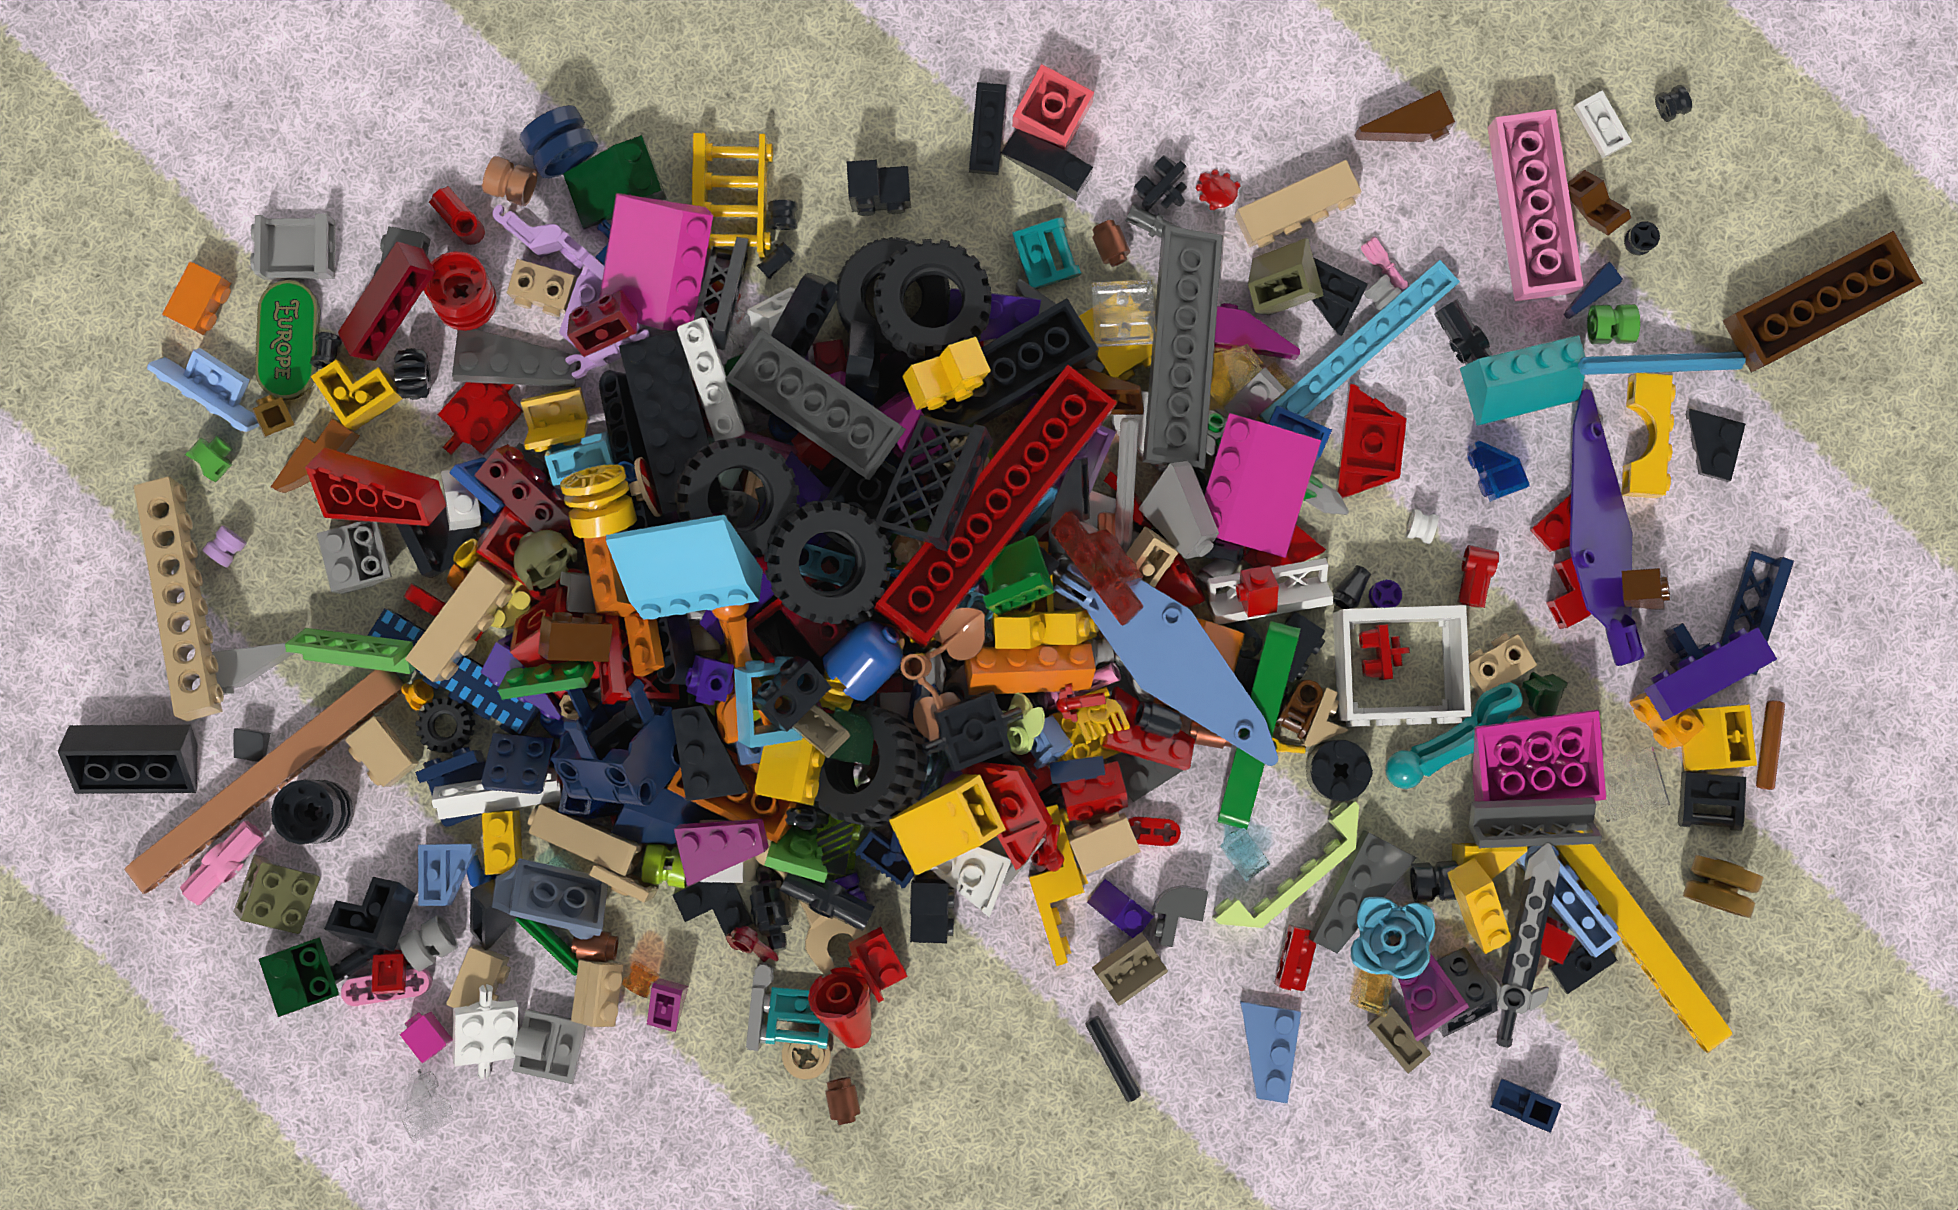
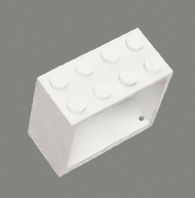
[1333,605,1471,727]

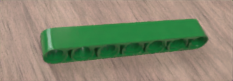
[1217,621,1301,830]

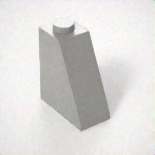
[1139,461,1219,559]

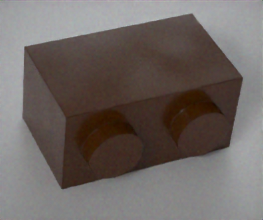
[538,612,613,662]

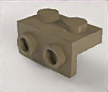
[1092,932,1168,1006]

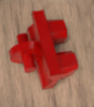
[1359,624,1410,681]

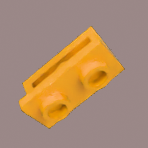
[1629,693,1704,749]

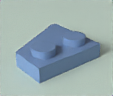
[418,843,477,906]

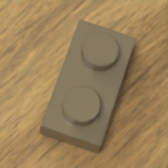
[1366,1005,1431,1074]

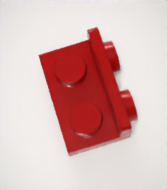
[1274,924,1317,991]
[847,926,908,1003]

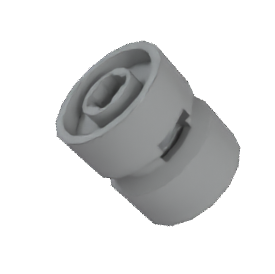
[399,915,458,972]

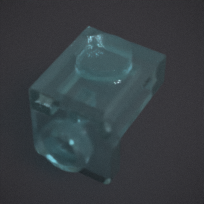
[1220,828,1270,882]

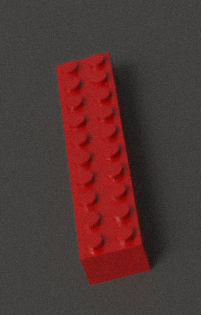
[875,365,1117,648]

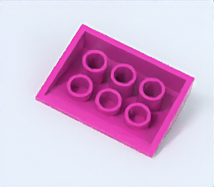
[599,193,713,331]
[1204,413,1321,558]
[1472,709,1606,802]

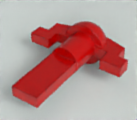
[1056,684,1106,722]

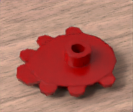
[1195,169,1241,210]

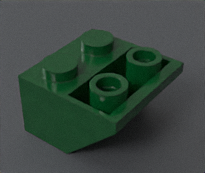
[259,937,340,1017]

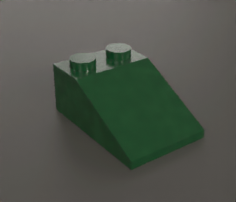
[563,135,667,230]

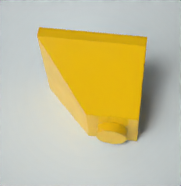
[1452,843,1527,880]

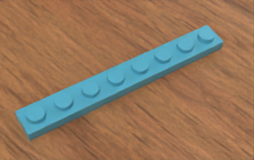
[1259,260,1460,424]

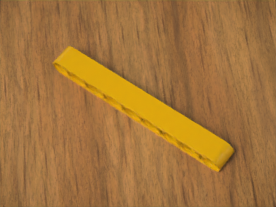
[1546,831,1733,1053]

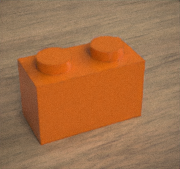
[162,261,231,335]

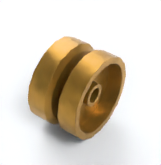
[1682,855,1764,919]

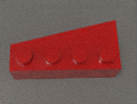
[305,447,447,526]

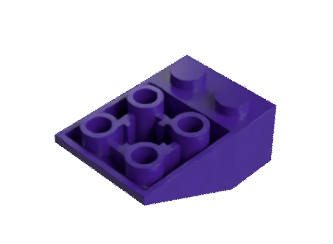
[480,632,564,720]

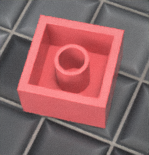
[1012,64,1094,150]

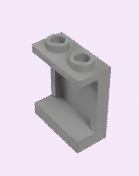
[250,214,335,280]

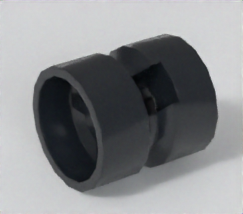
[1410,860,1458,903]

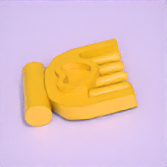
[1077,687,1130,744]

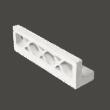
[1207,558,1333,624]
[432,769,562,820]

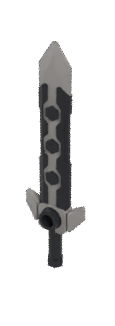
[1486,843,1560,1048]

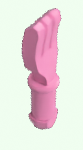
[1361,237,1409,292]

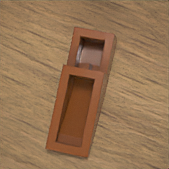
[271,419,360,494]

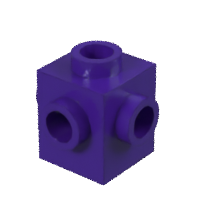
[686,655,734,705]

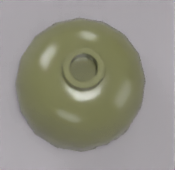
[513,530,578,590]

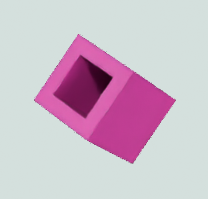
[399,1012,453,1063]

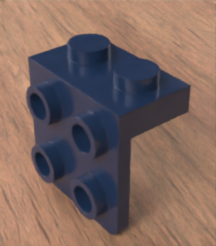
[481,733,557,794]
[415,747,487,827]

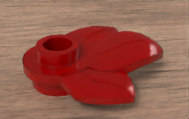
[1031,824,1065,872]

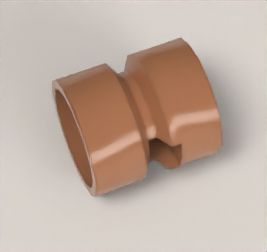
[482,156,537,207]

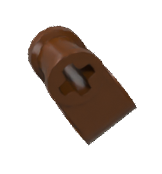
[1275,680,1323,739]

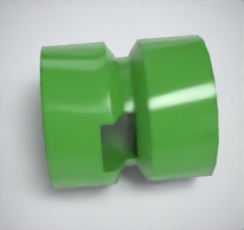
[1587,304,1640,344]

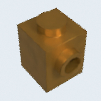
[252,394,295,437]

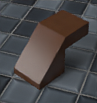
[1567,170,1631,236]

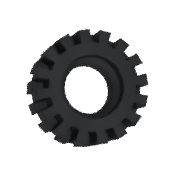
[415,698,475,753]

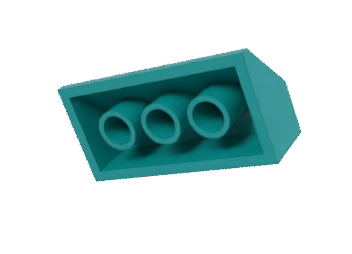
[1459,335,1586,426]

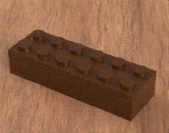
[1722,231,1923,373]

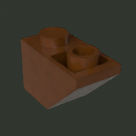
[1621,568,1670,610]

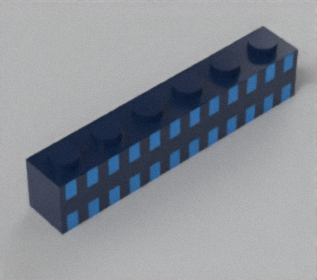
[367,608,540,735]

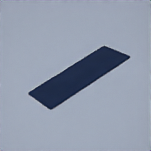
[1049,756,1105,784]

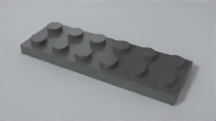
[726,329,906,481]

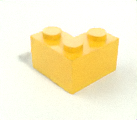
[902,337,991,410]
[311,360,402,431]

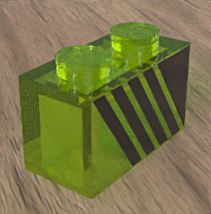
[816,814,862,876]

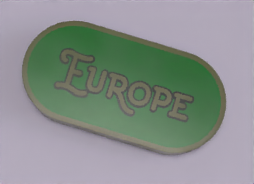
[255,280,320,400]

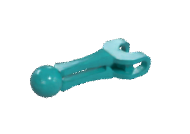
[1385,682,1530,789]

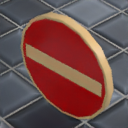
[629,457,663,517]

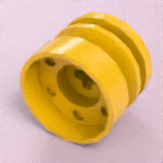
[560,464,637,538]

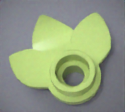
[1002,693,1045,755]

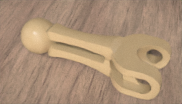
[755,839,868,976]

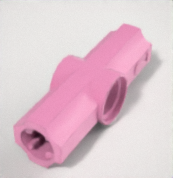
[179,821,266,905]

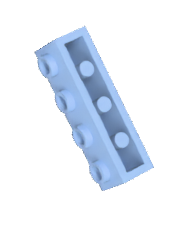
[1516,846,1621,957]

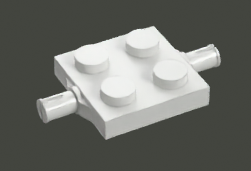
[452,984,518,1079]

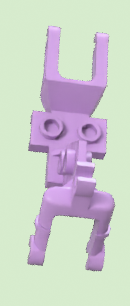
[492,205,650,379]

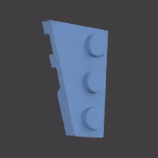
[1240,1001,1301,1104]

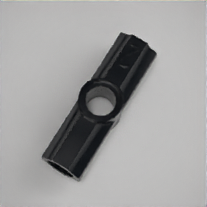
[1434,299,1492,365]
[779,873,875,931]

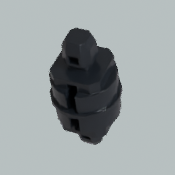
[750,866,794,952]

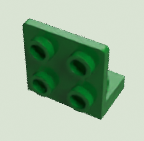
[983,536,1055,616]

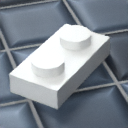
[1573,90,1632,159]

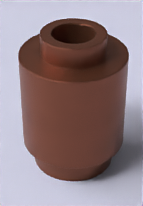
[1092,220,1131,267]
[1189,720,1232,749]
[572,931,619,962]
[825,1077,861,1125]

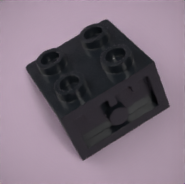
[395,507,479,578]
[1437,947,1498,1038]

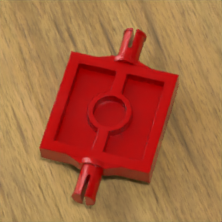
[437,382,523,455]

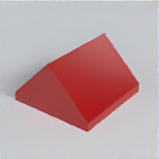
[476,505,535,587]

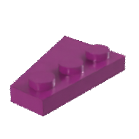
[674,818,769,886]
[1393,941,1469,1042]

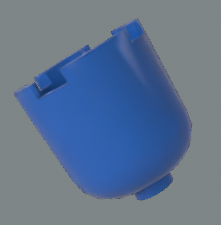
[822,621,903,701]

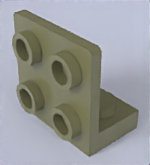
[233,854,320,934]

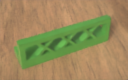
[285,628,416,674]

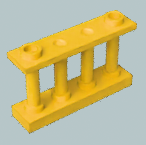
[692,133,773,259]

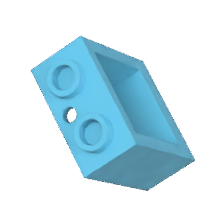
[544,431,614,486]
[734,656,804,748]

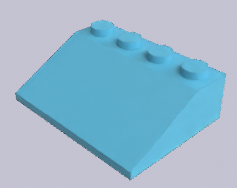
[606,515,763,620]

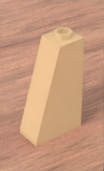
[528,803,646,876]

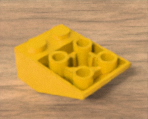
[889,774,1006,875]

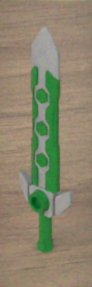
[1206,409,1349,515]

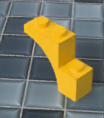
[994,607,1099,649]

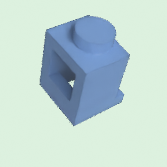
[1030,715,1073,769]

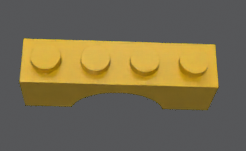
[1621,373,1676,498]

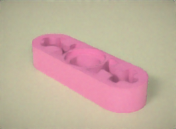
[341,968,432,1006]

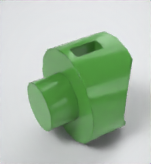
[185,436,233,482]

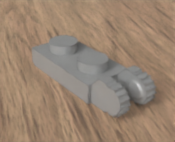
[746,962,774,1051]

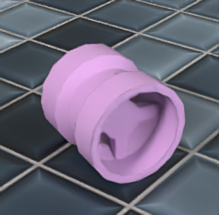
[202,526,247,568]

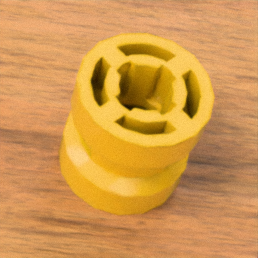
[453,539,496,574]

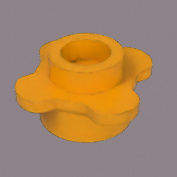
[401,679,434,710]

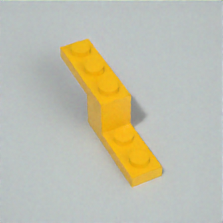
[1028,804,1088,966]

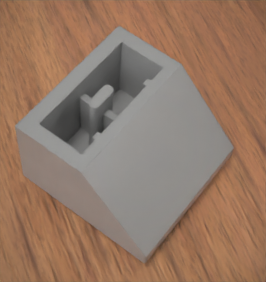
[317,521,392,594]

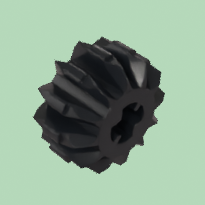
[393,348,432,400]

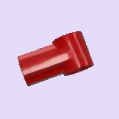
[429,186,485,245]
[1457,545,1499,608]

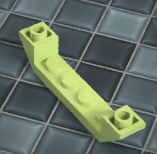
[1212,800,1359,928]

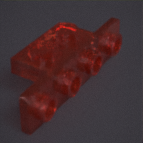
[1051,511,1143,626]

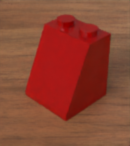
[510,586,600,700]

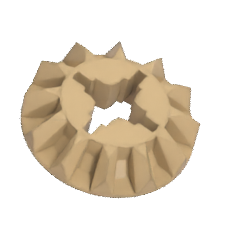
[782,1029,831,1079]

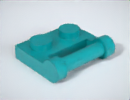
[1012,217,1082,289]
[765,987,829,1049]

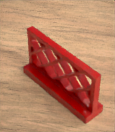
[595,613,680,704]

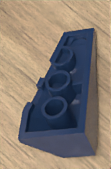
[611,787,728,844]

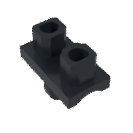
[1134,155,1187,211]

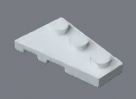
[931,847,1011,918]

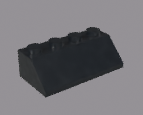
[58,725,198,794]

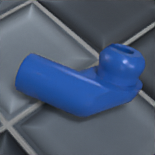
[466,855,497,887]

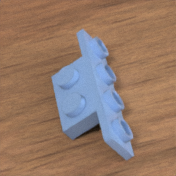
[147,348,259,432]

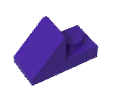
[1087,879,1154,938]

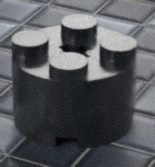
[1306,740,1373,801]

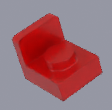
[371,949,411,994]

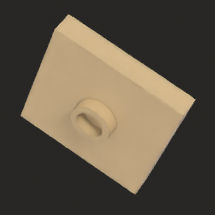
[589,864,659,903]

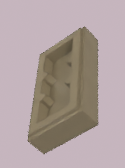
[792,704,850,758]

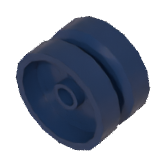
[519,105,599,179]

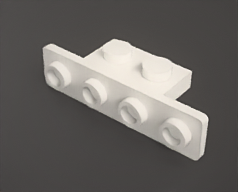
[677,318,745,441]

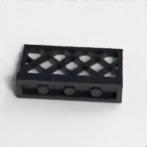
[876,415,993,551]

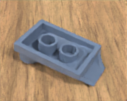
[491,858,608,939]

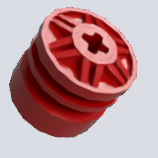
[424,251,498,331]

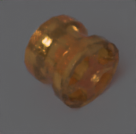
[622,961,660,998]

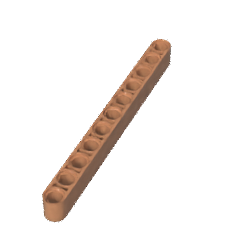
[124,670,404,894]

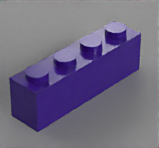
[1644,627,1777,721]

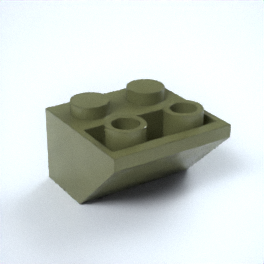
[1248,238,1324,315]

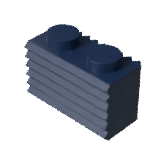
[856,828,915,889]

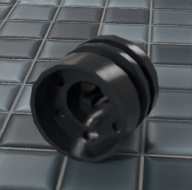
[271,779,354,845]

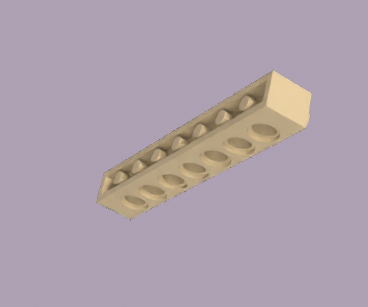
[134,476,224,721]

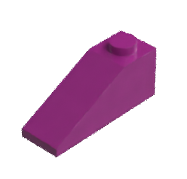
[1214,303,1301,360]

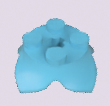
[1351,897,1435,979]

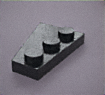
[671,703,749,801]

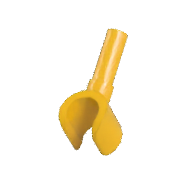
[1272,738,1306,754]

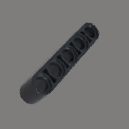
[740,273,839,415]

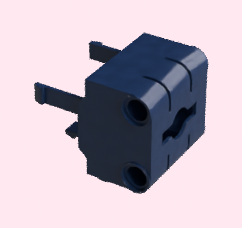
[551,679,681,806]

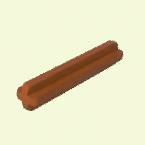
[1756,700,1785,790]

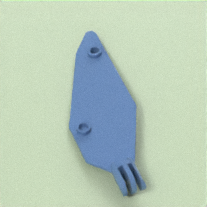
[1054,563,1278,766]

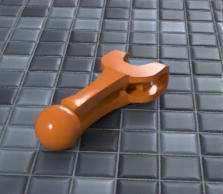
[711,603,782,744]

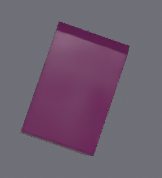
[647,978,689,1033]

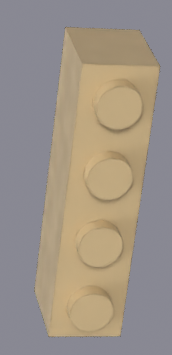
[1235,160,1362,248]
[405,562,516,682]

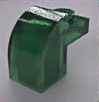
[827,707,874,765]

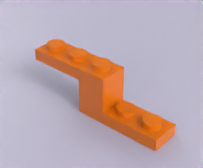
[584,533,665,677]

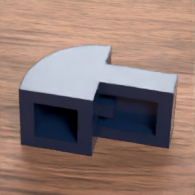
[1664,623,1711,671]
[1491,1078,1562,1133]

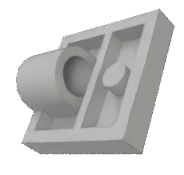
[512,1009,586,1084]

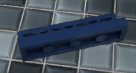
[1719,551,1794,676]

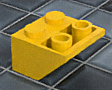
[1681,704,1757,771]

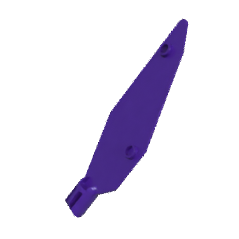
[1570,389,1645,666]

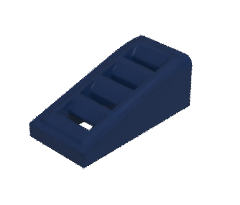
[1563,262,1623,319]

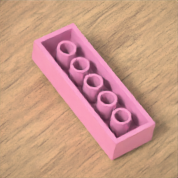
[1488,109,1584,302]

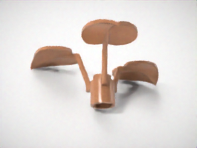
[881,608,985,741]

